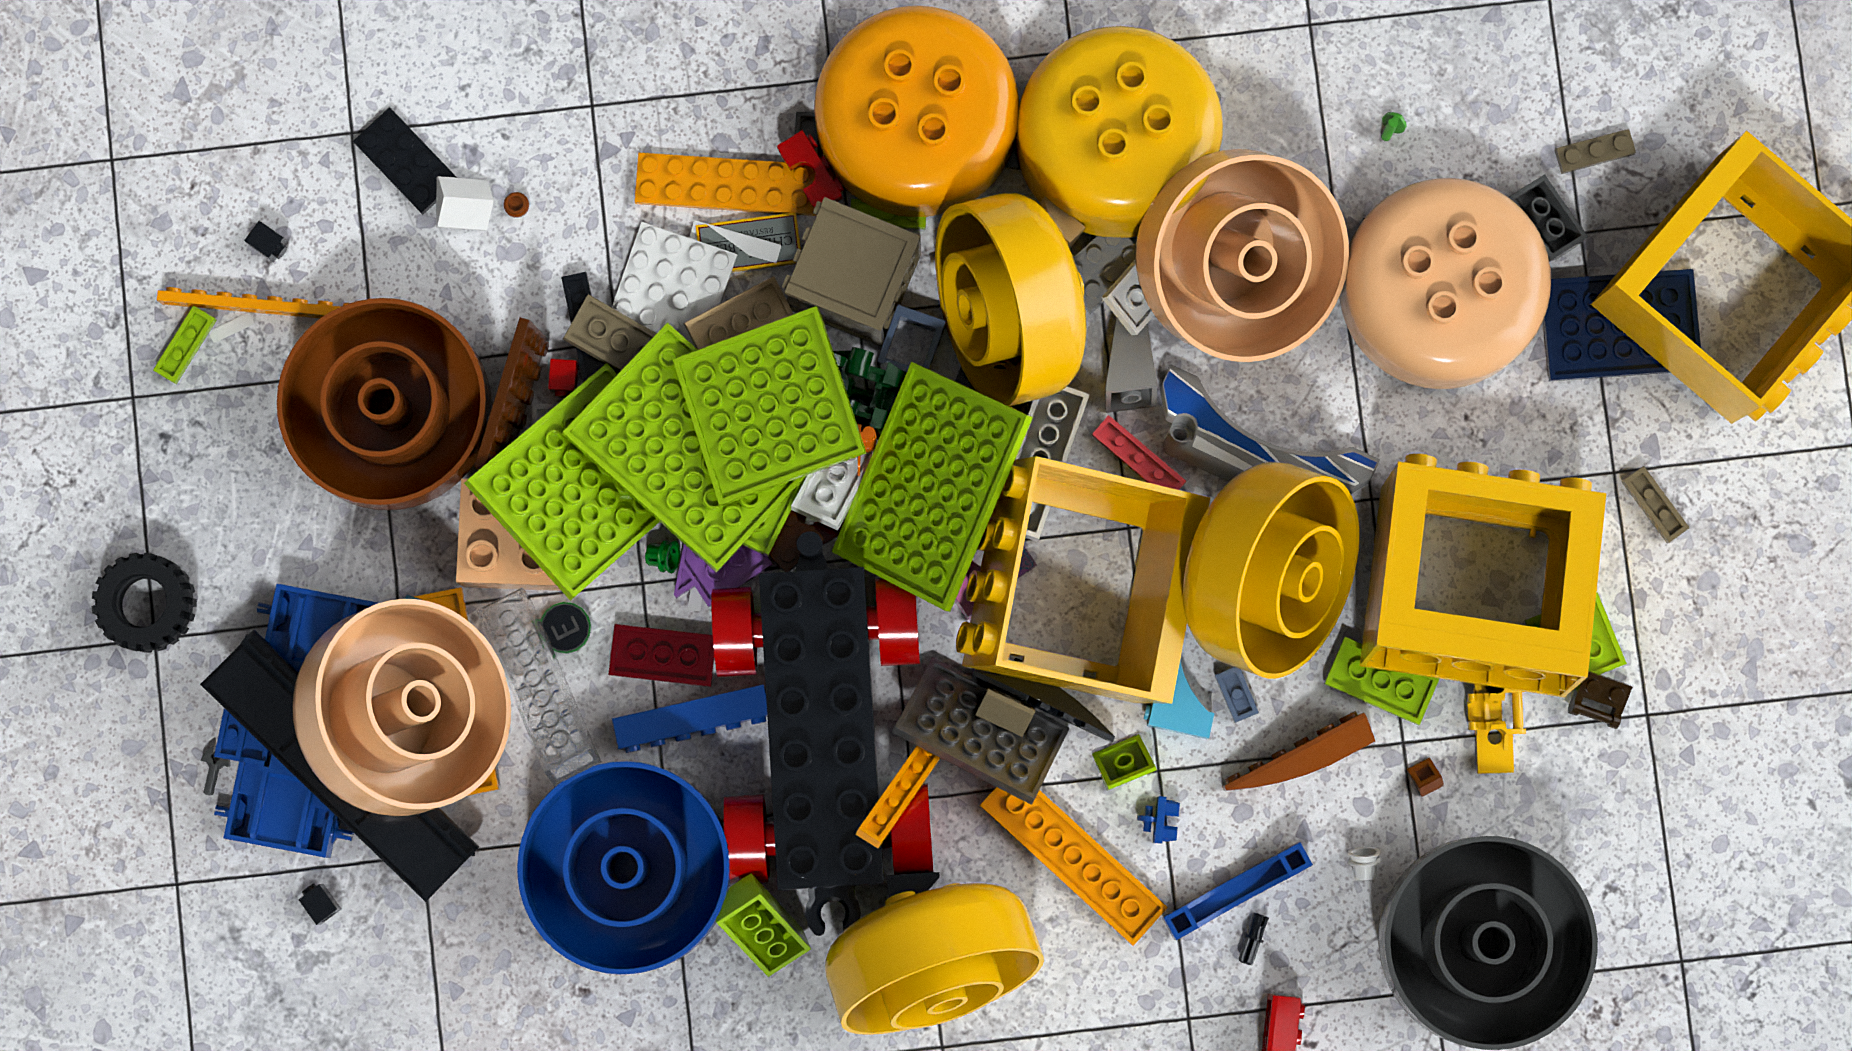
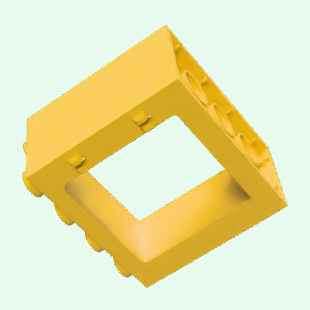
[1591,130,1852,424]
[956,456,1210,704]

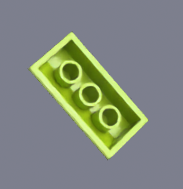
[715,873,811,977]

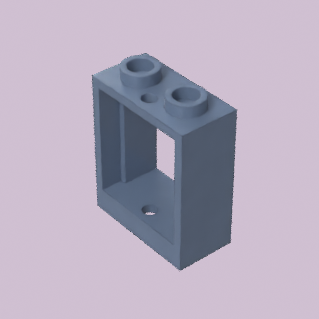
[877,305,946,373]

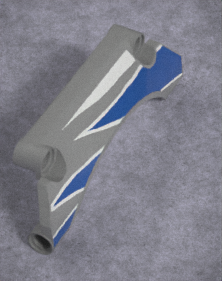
[1160,364,1380,494]

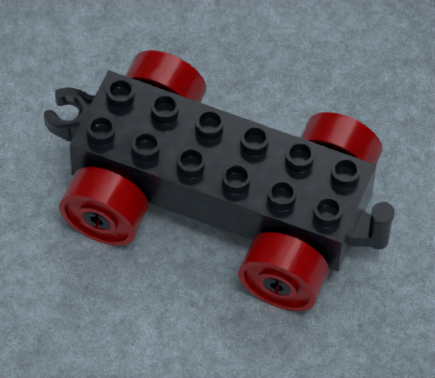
[711,531,933,936]

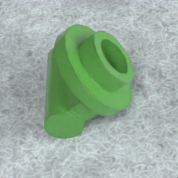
[1381,112,1407,141]

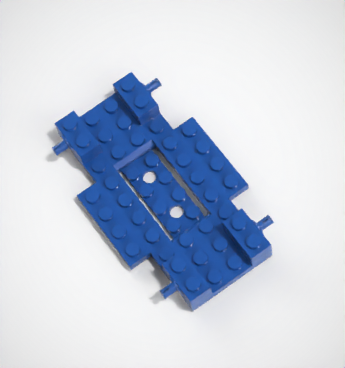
[214,584,378,858]

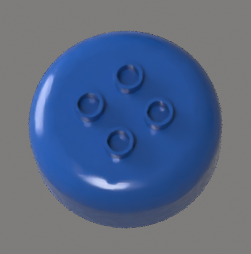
[517,761,731,975]

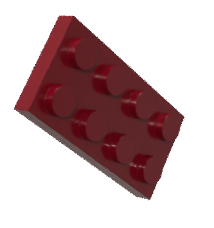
[608,624,715,687]

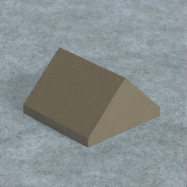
[976,685,1036,737]

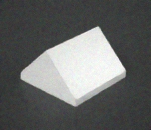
[436,176,494,231]

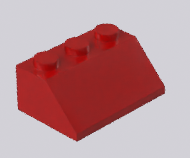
[1262,994,1305,1051]

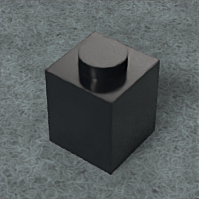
[244,220,288,263]
[299,883,342,925]

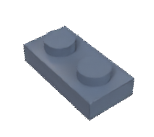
[1215,667,1259,723]

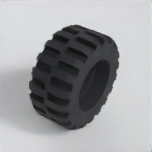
[91,552,197,653]

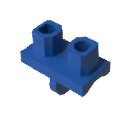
[1137,796,1180,844]

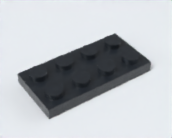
[353,107,457,215]

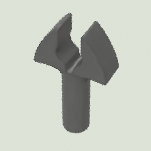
[201,746,230,796]

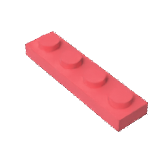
[1092,415,1186,490]

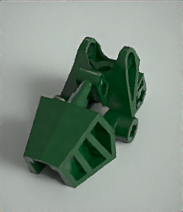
[833,347,906,428]

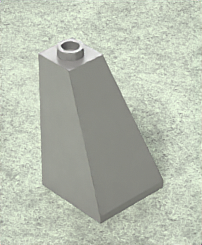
[1105,318,1157,413]

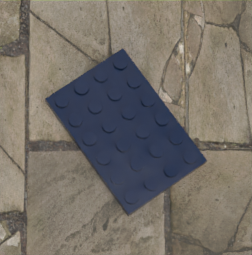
[1543,269,1701,382]

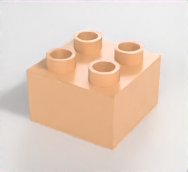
[456,479,561,591]

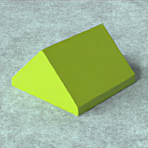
[1092,734,1157,791]

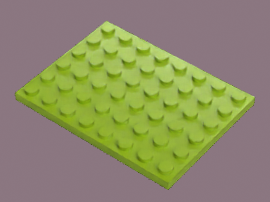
[562,323,807,573]
[832,362,1033,612]
[464,363,659,601]

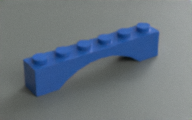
[1162,842,1313,940]

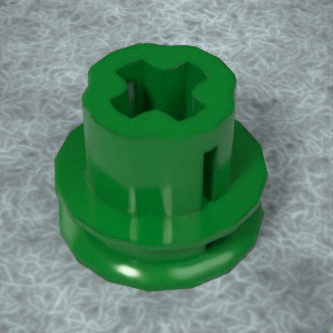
[645,539,680,574]

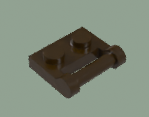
[1568,670,1633,729]

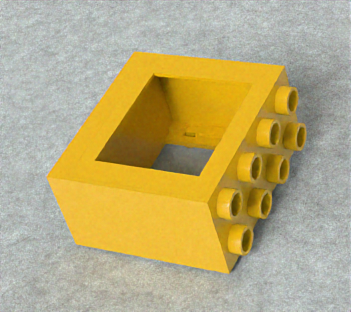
[1360,454,1607,697]

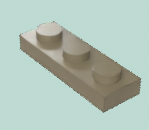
[1554,129,1636,174]
[1622,466,1690,544]

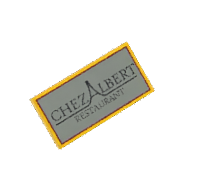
[695,213,801,273]

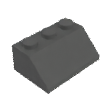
[1508,174,1588,262]

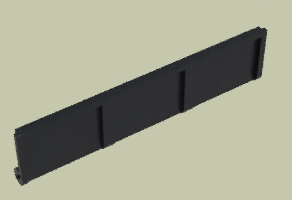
[200,629,480,902]

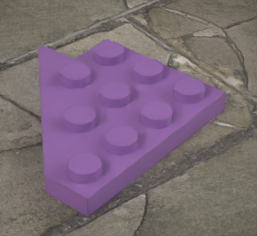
[674,544,773,607]

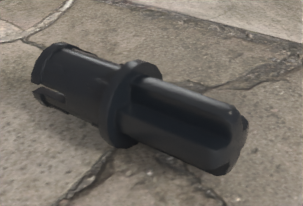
[1239,912,1269,965]

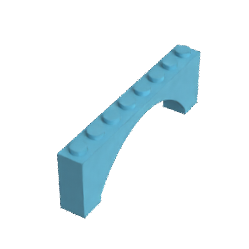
[1144,661,1214,739]

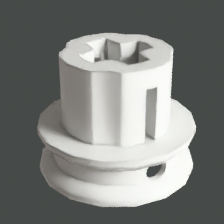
[1347,847,1382,880]

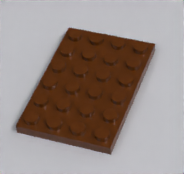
[474,317,549,470]

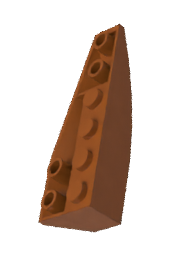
[1222,711,1375,791]

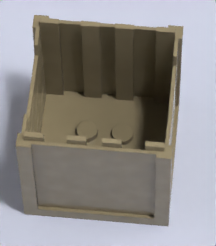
[782,197,921,347]

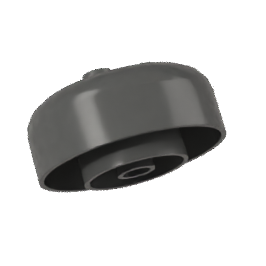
[1378,836,1598,1050]

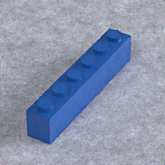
[612,684,767,753]

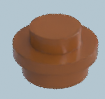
[504,192,529,218]

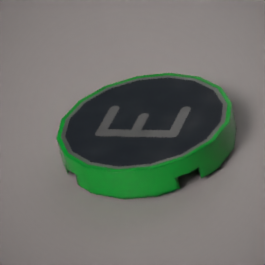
[539,602,592,654]

